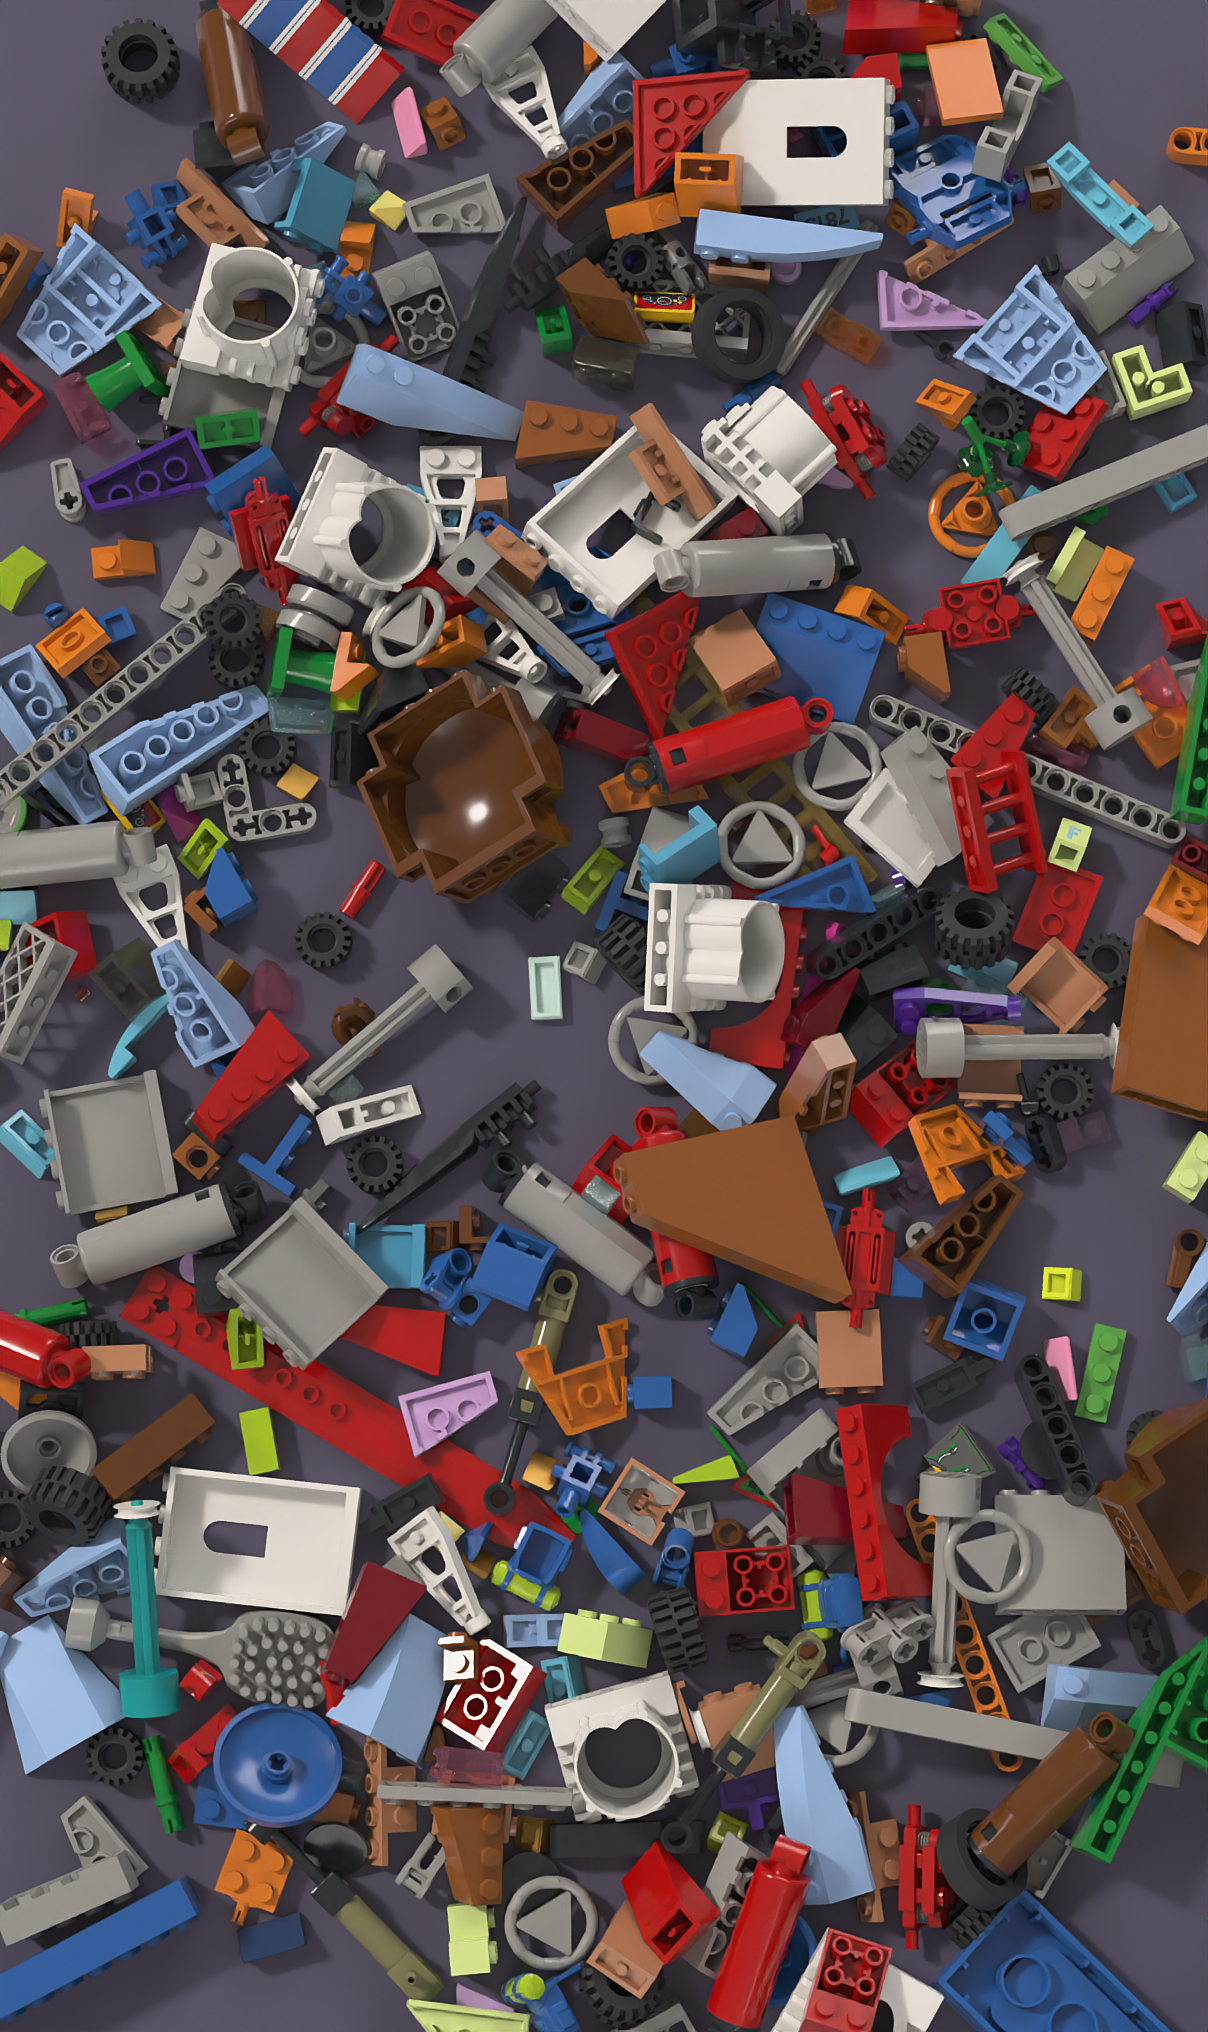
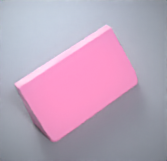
[391,87,428,159]
[1042,1336,1078,1402]

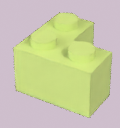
[1110,345,1193,421]
[1162,1131,1208,1204]
[557,1609,653,1668]
[447,1903,498,1976]

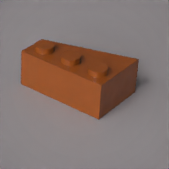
[0,233,44,327]
[515,400,617,469]
[774,1033,857,1132]
[429,1802,504,1906]

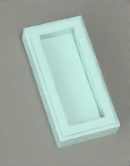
[528,956,563,1021]

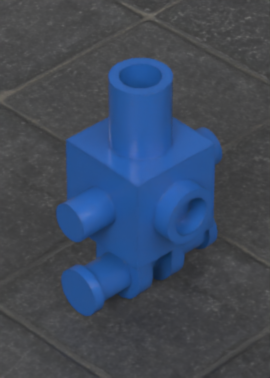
[648,36,727,78]
[124,189,189,270]
[316,255,387,326]
[551,1441,617,1518]

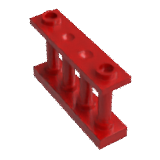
[946,749,1048,893]

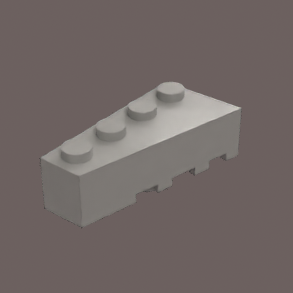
[880,725,994,867]
[681,1831,770,1980]
[0,1850,139,1946]

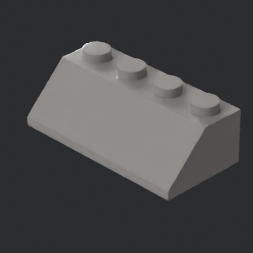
[1061,205,1195,335]

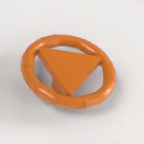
[928,471,1016,558]

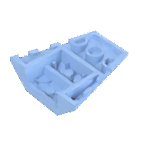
[16,223,163,376]
[953,264,1107,415]
[325,1613,448,1769]
[0,1615,126,1775]

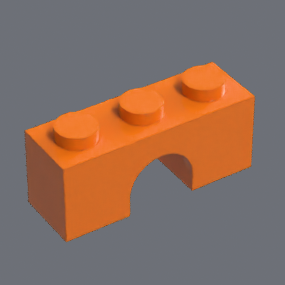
[1070,545,1135,648]

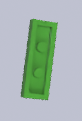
[983,13,1064,93]
[1074,1323,1127,1424]

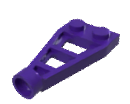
[893,987,1021,1035]

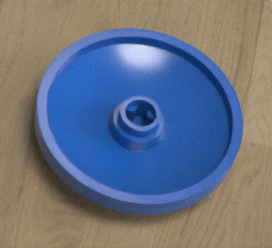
[213,1702,342,1828]

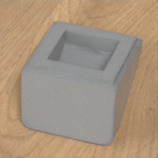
[561,940,607,984]
[672,1502,715,1538]

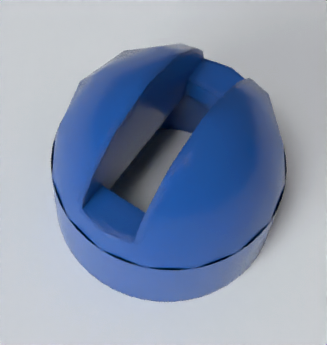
[44,602,70,628]

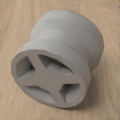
[354,143,388,180]
[598,817,632,848]
[904,1222,933,1250]

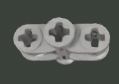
[840,1599,936,1667]

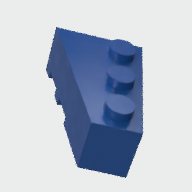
[810,101,919,157]

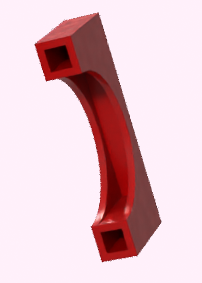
[709,879,810,1072]
[836,1404,933,1601]

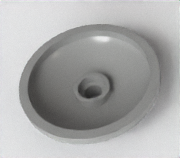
[0,1410,97,1493]

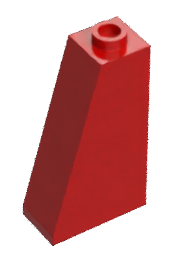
[842,0,963,55]
[340,1305,447,1377]

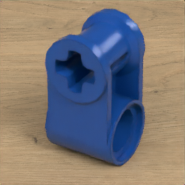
[420,1248,472,1310]
[652,1528,694,1588]

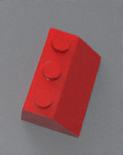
[435,1636,547,1758]

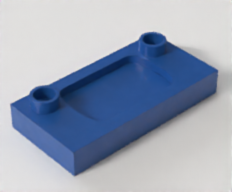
[929,1889,1171,2032]

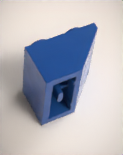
[204,847,259,928]
[470,1223,558,1311]
[707,1283,758,1360]

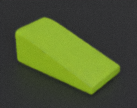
[561,845,625,915]
[672,1455,740,1484]

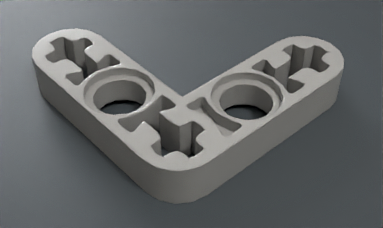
[217,754,318,844]

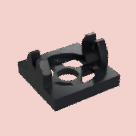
[17,1380,85,1421]

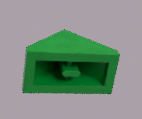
[534,305,573,357]

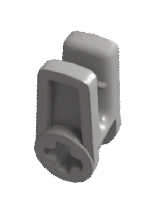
[50,458,87,523]
[394,1831,446,1900]

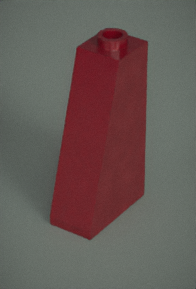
[782,1474,909,1546]
[319,1561,427,1687]

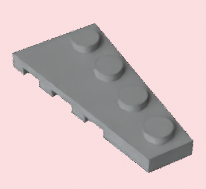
[706,1323,819,1436]

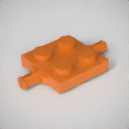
[214,1829,294,1925]

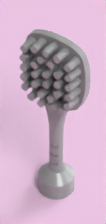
[65,1597,335,1709]

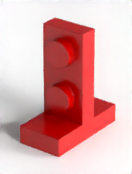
[167,1703,238,1785]

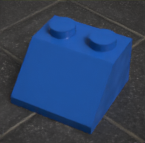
[943,1276,1026,1362]

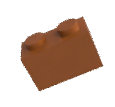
[896,631,951,706]

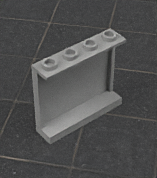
[158,301,286,450]
[39,1070,179,1217]
[215,1197,389,1371]
[992,1490,1127,1615]

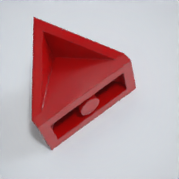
[1155,597,1208,650]

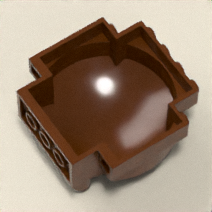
[356,670,572,904]
[1095,1396,1208,1615]

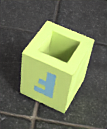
[1047,817,1092,872]

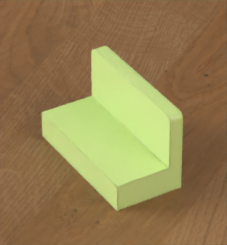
[1045,526,1104,603]

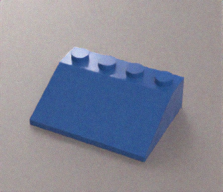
[755,592,886,725]

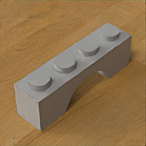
[971,69,1043,182]

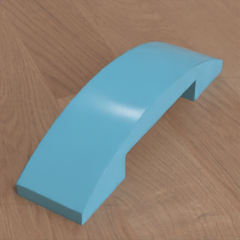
[1046,142,1154,247]
[960,485,1041,584]
[108,993,169,1080]

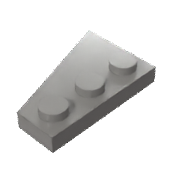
[402,174,506,235]
[60,1794,149,1907]

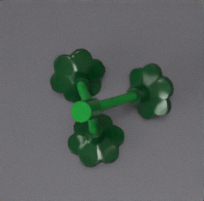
[957,416,1031,497]

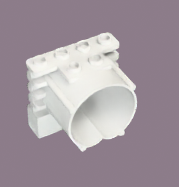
[180,243,325,392]
[701,386,838,536]
[275,447,436,608]
[644,883,785,1013]
[545,1670,700,1824]
[771,1927,944,2032]

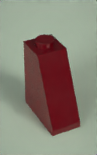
[553,709,650,765]

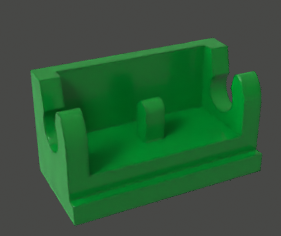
[193,407,261,449]

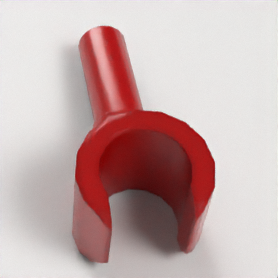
[811,825,840,866]

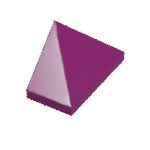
[155,781,202,844]

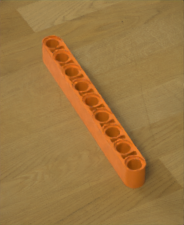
[904,1499,1023,1772]

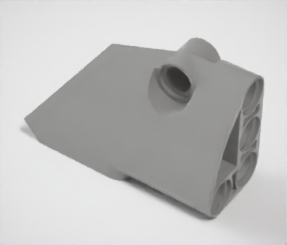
[745,1407,856,1579]

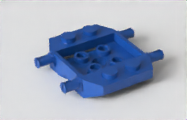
[889,134,1027,250]
[528,546,633,677]

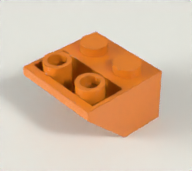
[674,152,744,217]

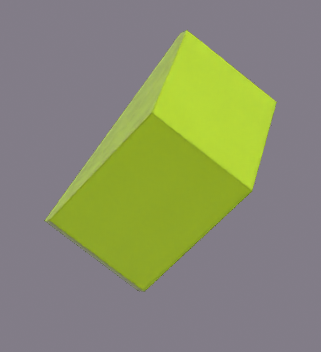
[0,546,48,613]
[177,818,233,880]
[225,1308,264,1370]

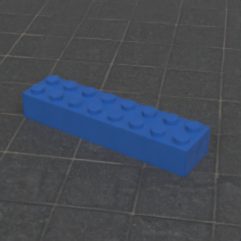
[0,1875,203,2024]

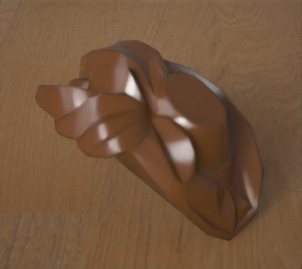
[331,997,382,1058]

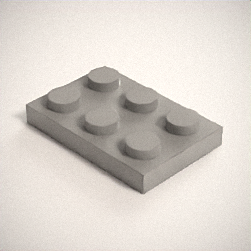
[985,1615,1102,1693]

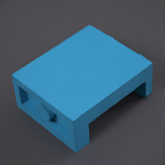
[273,158,357,255]
[638,805,721,893]
[343,1223,427,1290]

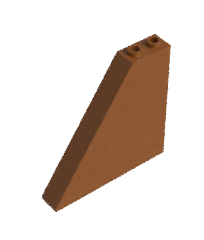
[1111,914,1208,1123]
[613,1115,853,1304]

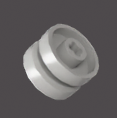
[276,584,354,652]

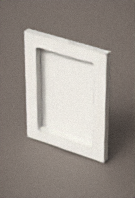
[844,768,936,888]

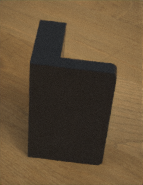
[1155,301,1208,369]
[329,723,378,789]

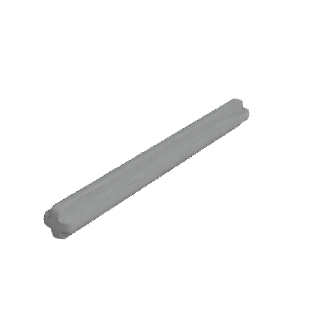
[773,220,878,377]

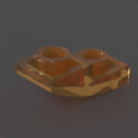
[813,306,883,365]

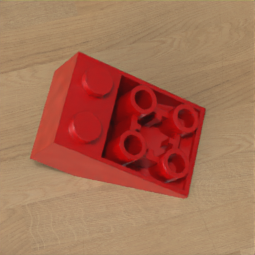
[0,352,49,451]
[848,1040,957,1149]
[692,1545,795,1617]
[621,1839,721,1965]
[798,1928,892,2032]

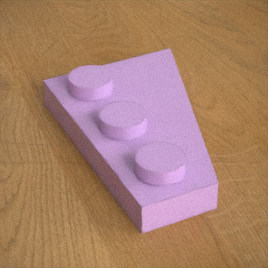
[398,1371,498,1459]

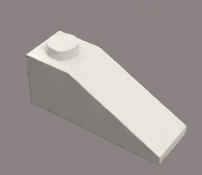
[316,1085,421,1146]

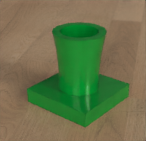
[86,330,170,413]
[266,626,337,700]

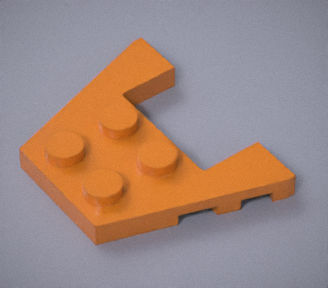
[908,1104,1026,1205]
[516,1318,628,1436]

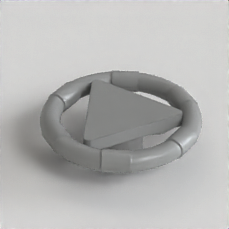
[298,302,370,388]
[372,586,446,668]
[792,722,883,811]
[718,801,806,889]
[608,996,699,1086]
[942,1509,1033,1604]
[807,1696,879,1768]
[504,1876,598,1971]

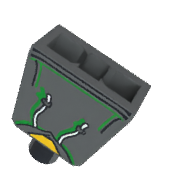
[915,1421,996,1486]

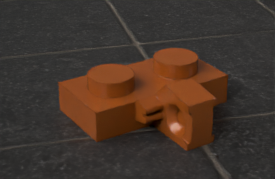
[1038,685,1099,753]

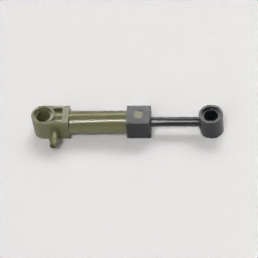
[483,1269,579,1517]
[659,1631,826,1854]
[243,1820,446,2002]

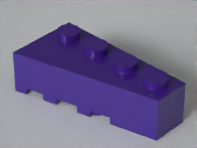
[79,428,215,516]

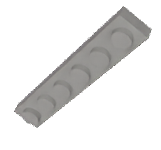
[377,1780,573,1811]

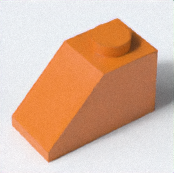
[605,192,681,239]
[834,584,909,645]
[413,614,488,669]

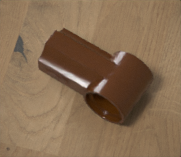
[1164,1228,1204,1290]

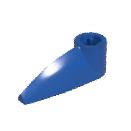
[579,1508,646,1596]

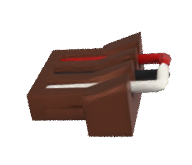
[74,988,90,1004]

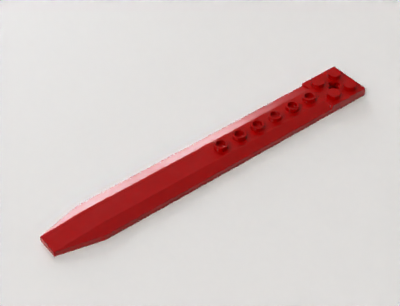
[119,1265,576,1549]

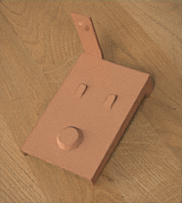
[133,294,184,362]
[671,1680,698,1744]

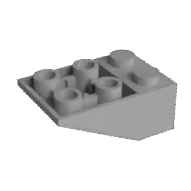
[371,250,460,362]
[623,806,696,902]

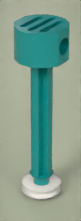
[113,1500,181,1718]

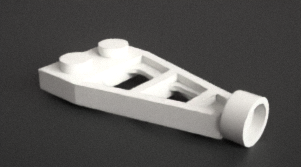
[482,45,568,161]
[420,446,482,563]
[477,607,547,683]
[113,844,191,954]
[387,1506,491,1636]

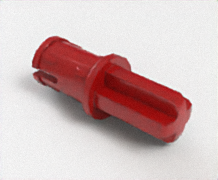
[338,860,386,920]

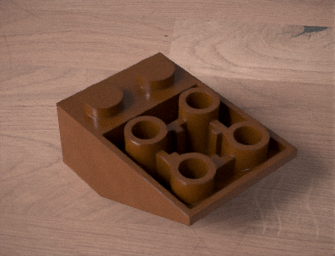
[555,257,650,345]

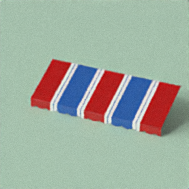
[216,0,404,124]

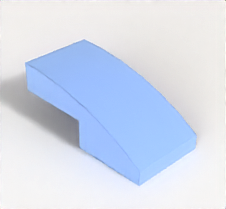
[503,1613,571,1648]

